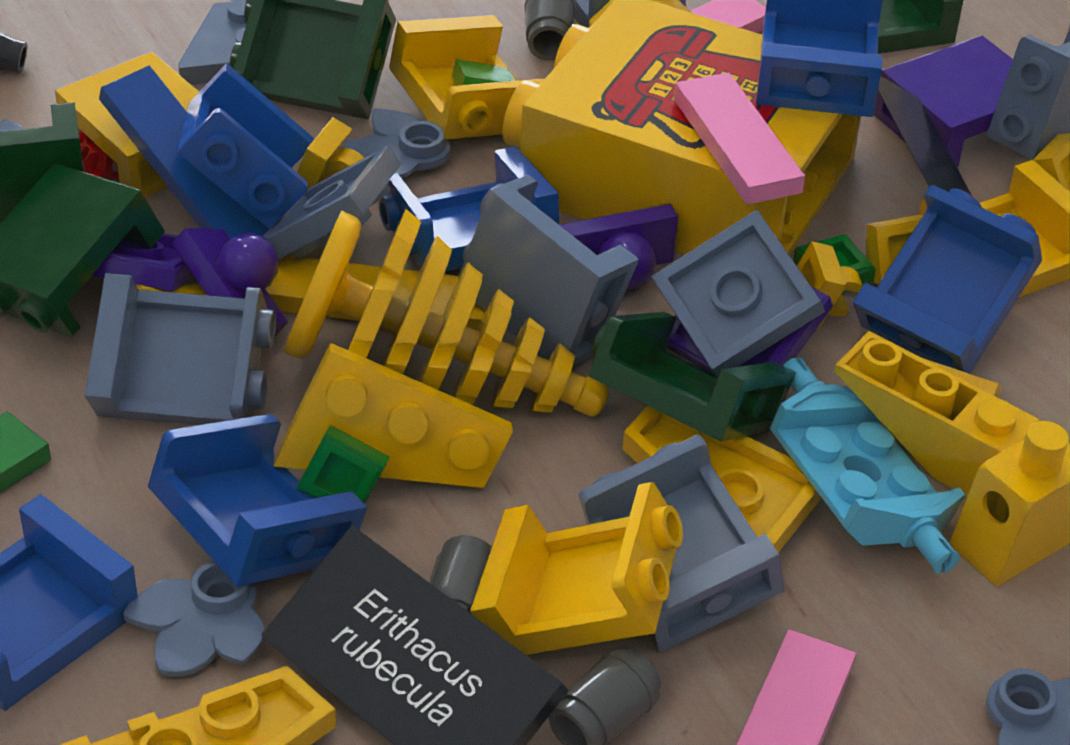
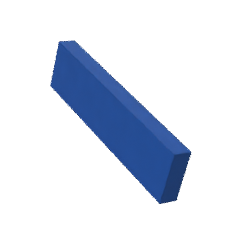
[99,65,269,239]

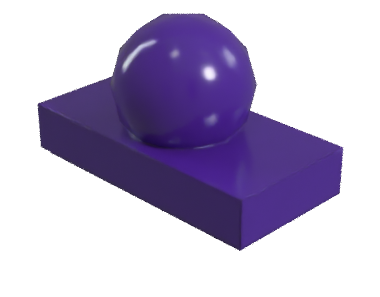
[559,204,678,290]
[172,228,289,336]

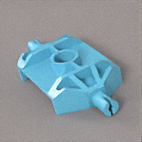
[769,357,965,574]

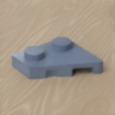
[178,0,246,85]

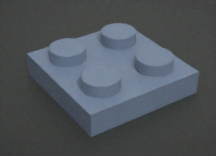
[263,145,401,259]
[651,210,825,379]

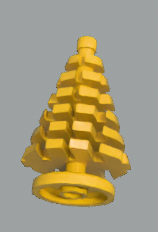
[283,209,609,417]

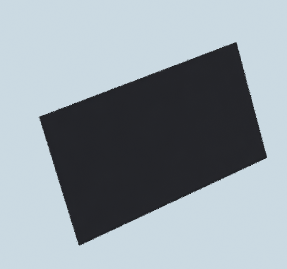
[878,76,972,196]

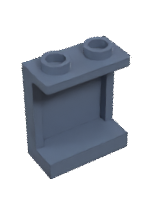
[987,27,1070,160]
[457,175,639,367]
[84,273,276,425]
[579,435,785,653]

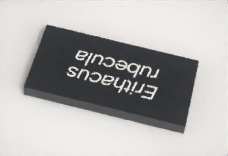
[261,525,569,745]

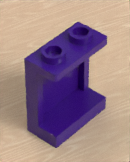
[874,35,1013,167]

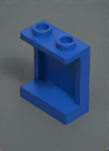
[756,0,883,117]
[177,63,314,229]
[379,146,560,271]
[852,185,1042,374]
[147,414,367,587]
[0,494,138,711]

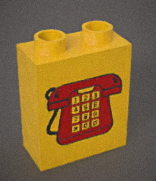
[502,0,861,256]

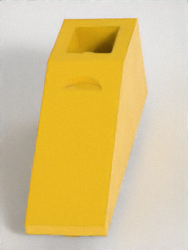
[834,331,1039,497]

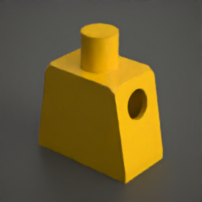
[949,421,1070,587]

